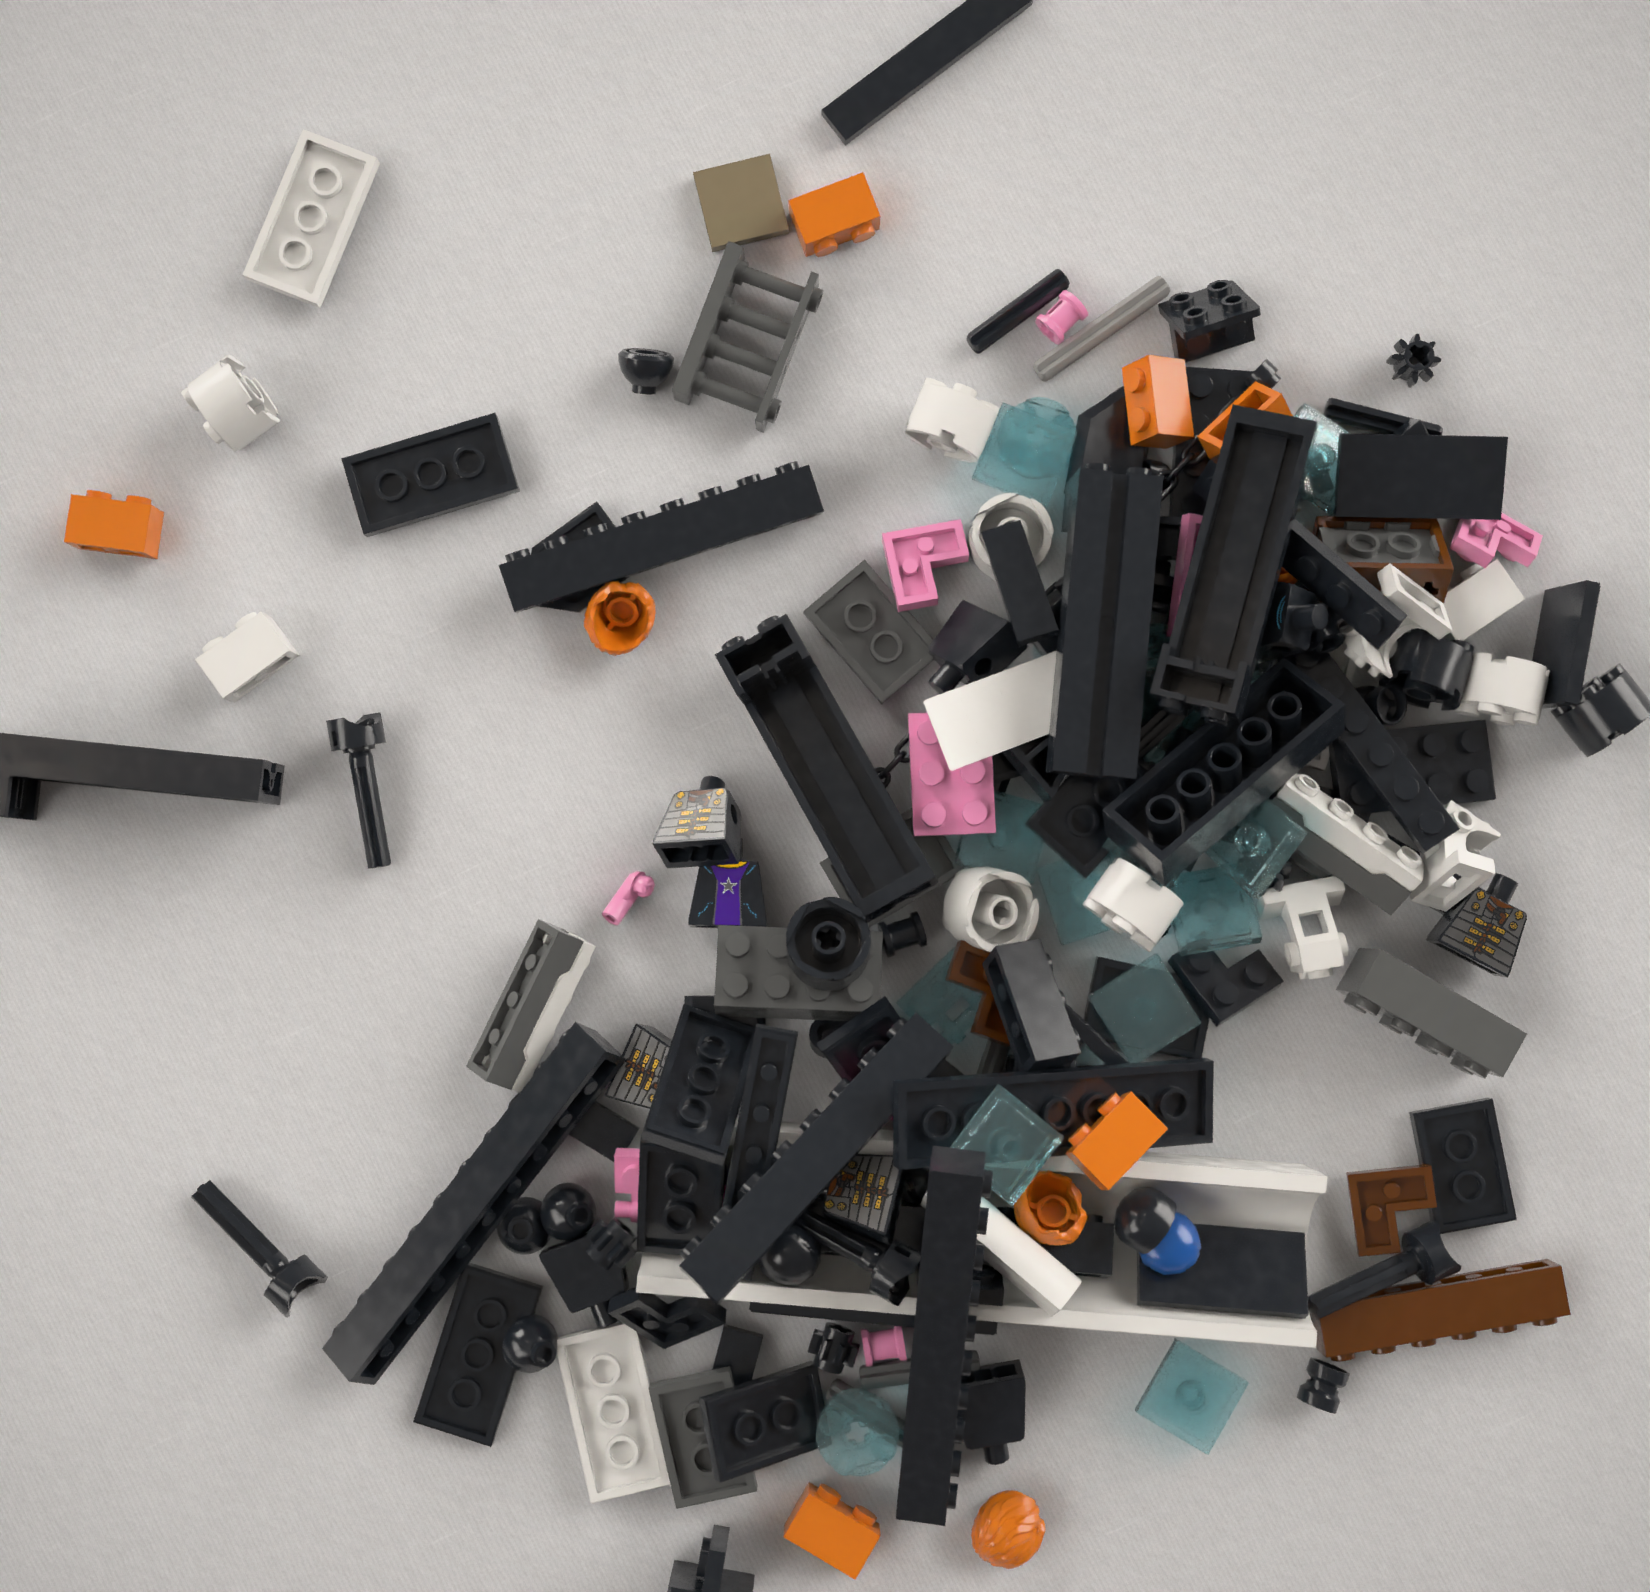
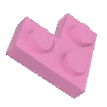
[1450,513,1543,568]
[882,519,969,612]

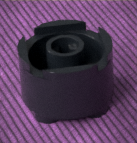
[1379,628,1474,711]
[1550,663,1650,757]
[786,897,871,991]

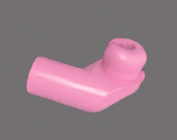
[602,871,655,925]

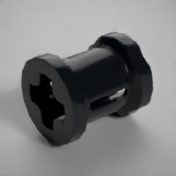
[877,911,927,957]

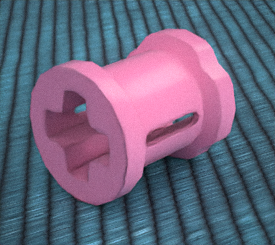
[1035,290,1088,345]
[861,1326,907,1367]

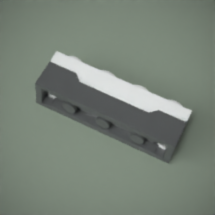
[1256,773,1425,915]
[466,919,596,1093]

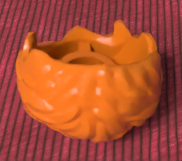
[584,581,656,656]
[1013,1170,1087,1246]
[971,1490,1045,1569]

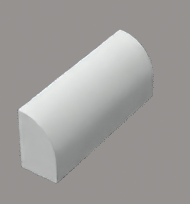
[920,1192,1082,1317]

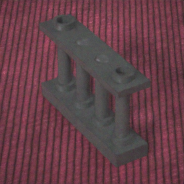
[672,241,824,433]

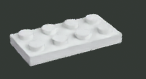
[243,129,380,308]
[557,1322,670,1503]

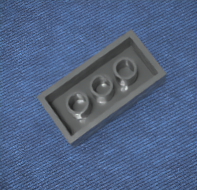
[714,925,883,1021]
[1336,948,1527,1079]

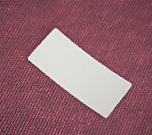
[923,651,1057,771]

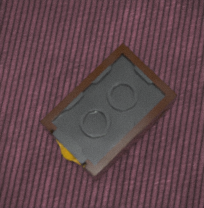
[1312,516,1454,604]

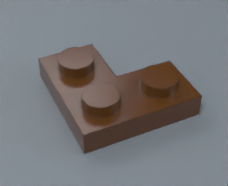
[945,940,1010,1047]
[1346,1164,1437,1257]

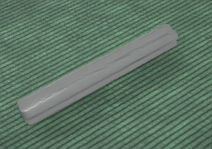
[1033,276,1171,382]

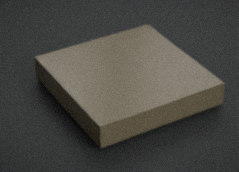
[693,154,789,252]

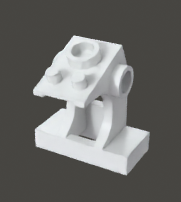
[1342,563,1452,678]
[1410,800,1500,912]
[1256,876,1348,979]

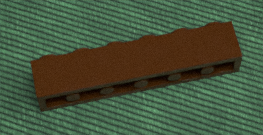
[1308,1259,1571,1362]

